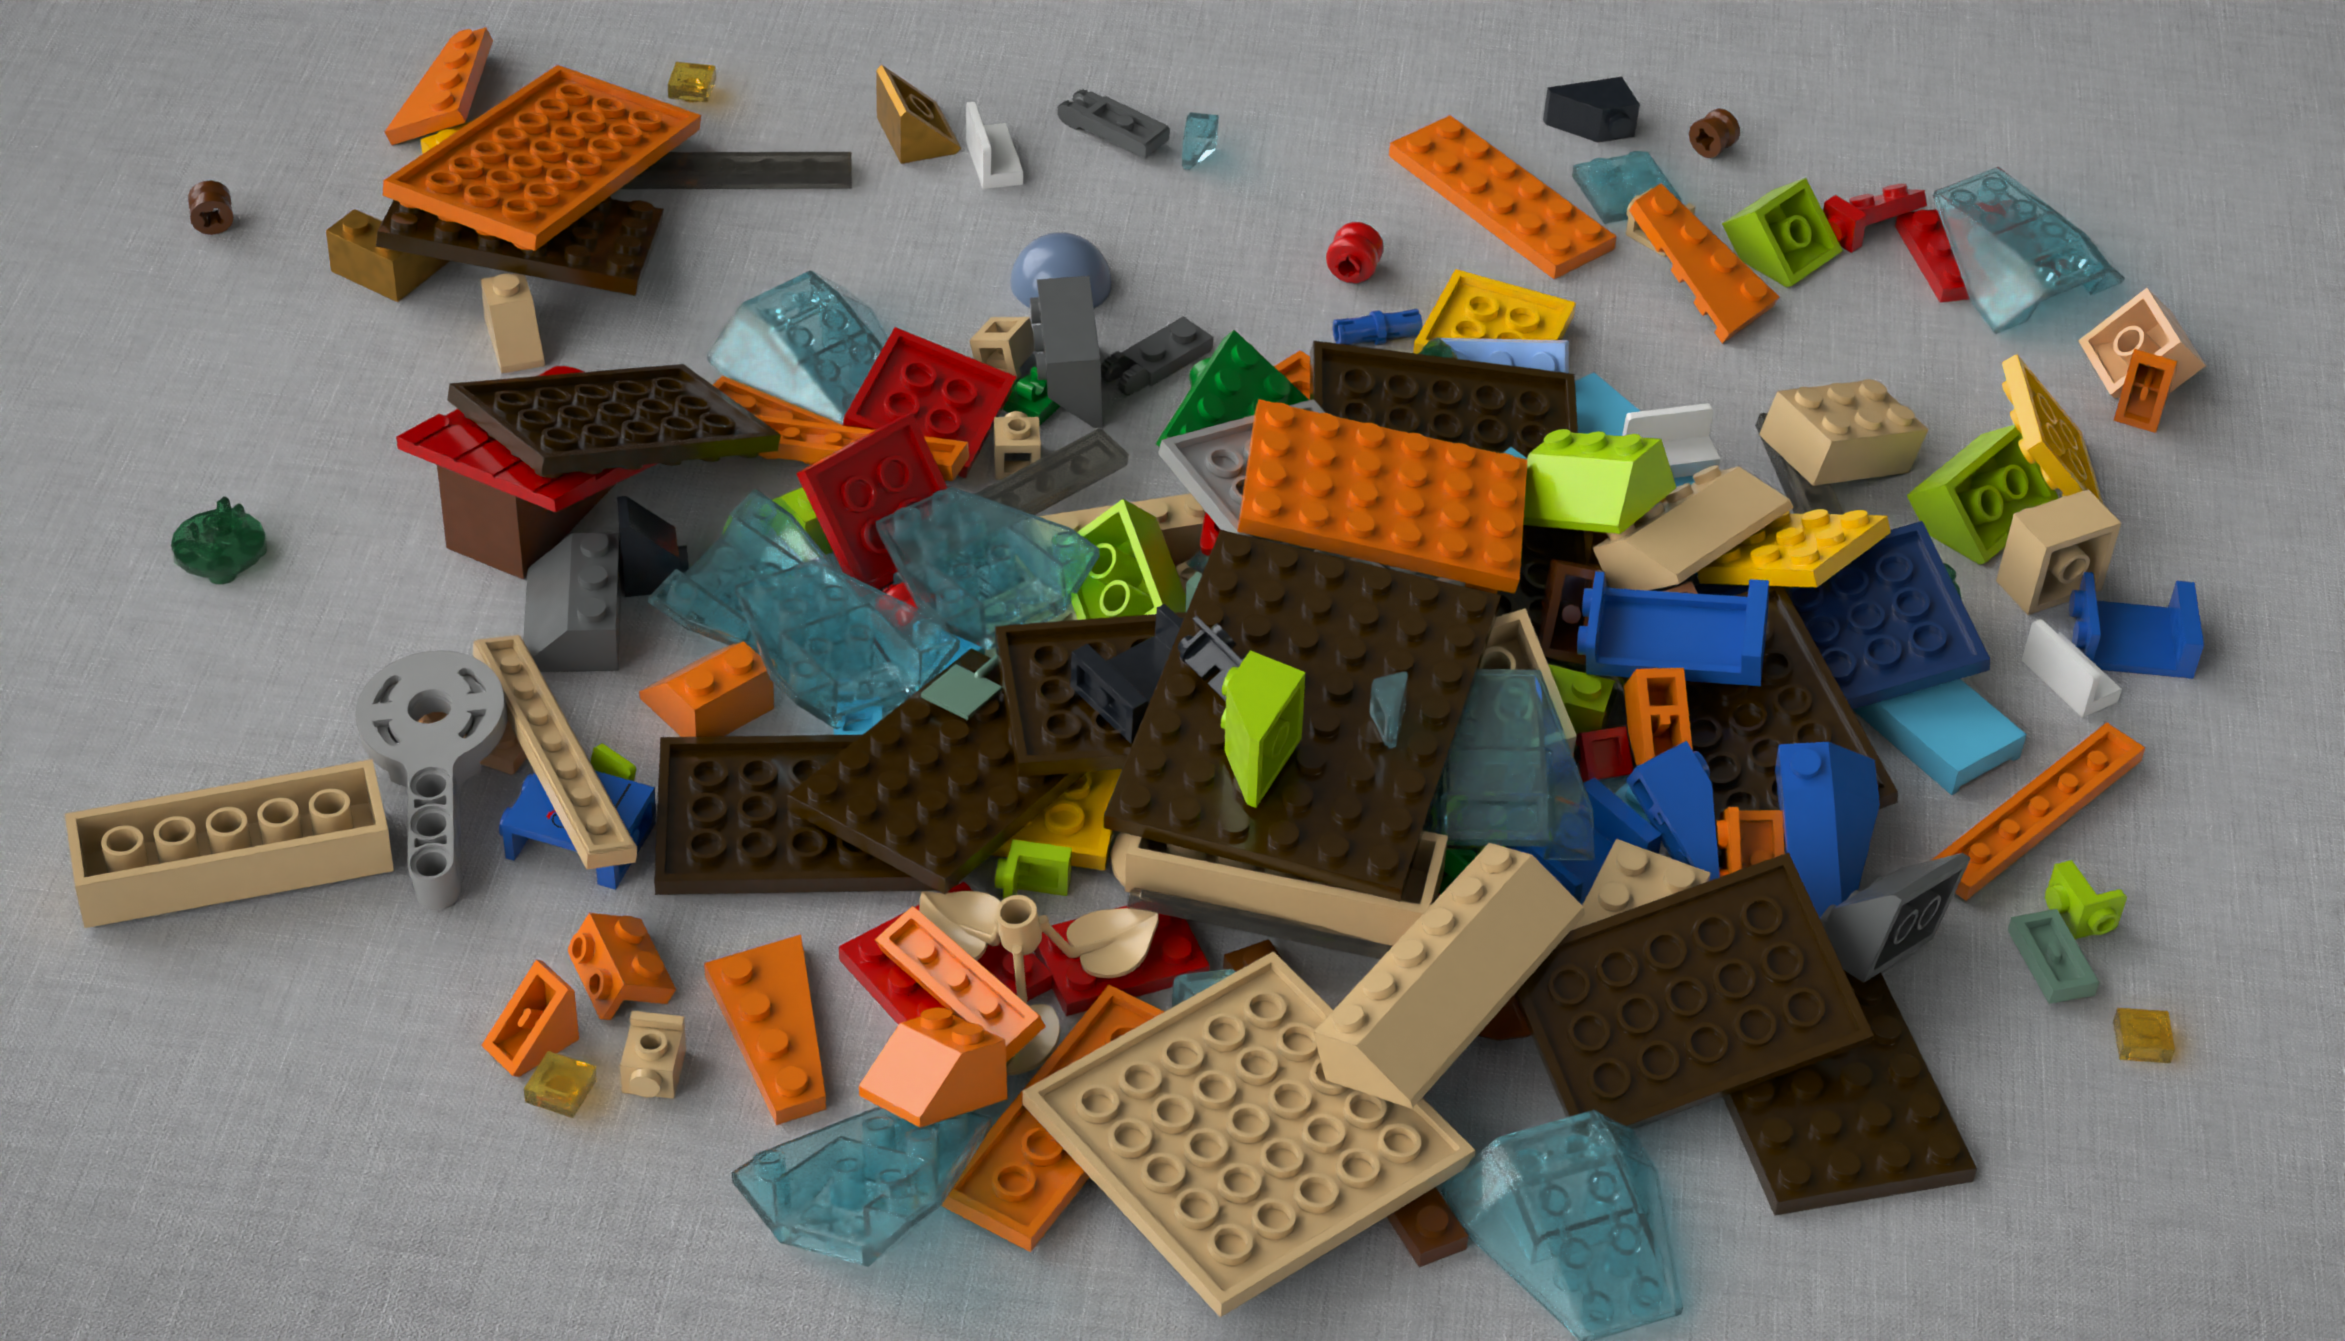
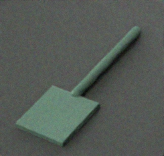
[921,621,1042,720]

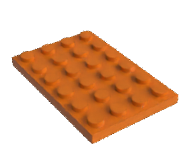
[1237,399,1527,594]

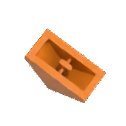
[2113,349,2177,433]
[481,960,579,1077]

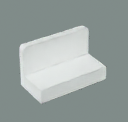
[966,101,1023,189]
[1622,403,1721,478]
[2021,619,2122,718]

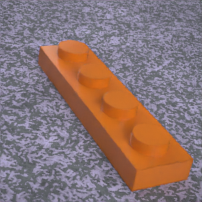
[875,906,1046,1062]

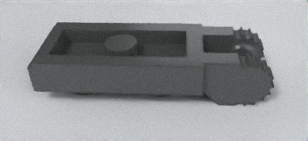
[1056,88,1170,159]
[1101,316,1214,396]

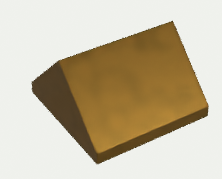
[876,65,961,164]

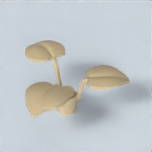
[919,891,1159,1075]

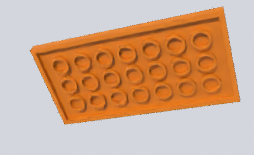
[382,65,701,251]

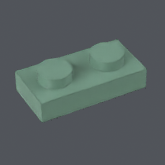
[2007,909,2099,1004]

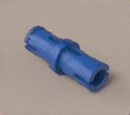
[1332,308,1423,345]

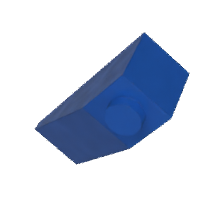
[1626,741,1720,881]

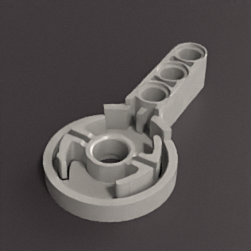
[355,650,508,910]

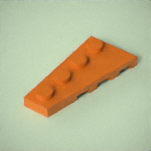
[384,27,493,145]
[1629,183,1780,344]
[704,934,826,1125]

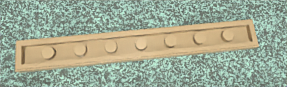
[473,635,637,869]

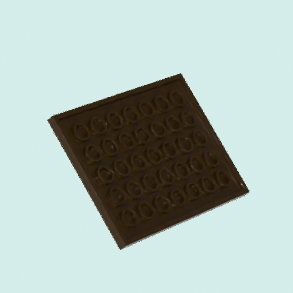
[1310,340,1586,664]
[1104,530,1501,902]

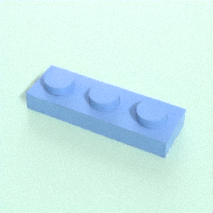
[1436,338,1569,373]

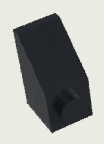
[1543,77,1640,143]
[617,496,689,597]

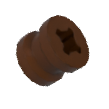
[1689,108,1741,158]
[188,180,234,235]

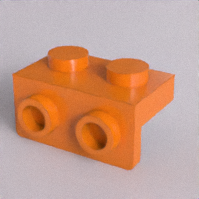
[1715,807,1785,877]
[568,913,676,1020]

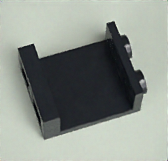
[1070,604,1184,743]

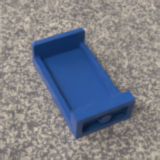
[1577,571,1769,686]

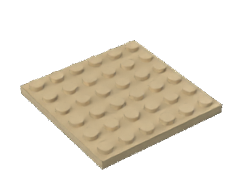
[1022,951,1476,1318]

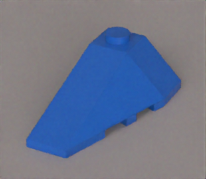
[1775,742,1880,918]

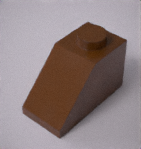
[1539,558,1603,665]

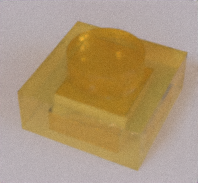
[667,62,716,102]
[2113,1008,2175,1063]
[524,1051,597,1118]

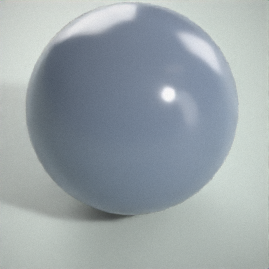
[1010,232,1112,308]

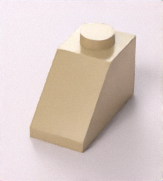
[481,273,545,373]

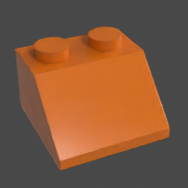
[639,641,774,737]
[859,1008,1008,1128]

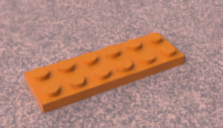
[1389,115,1617,279]
[939,985,1165,1252]

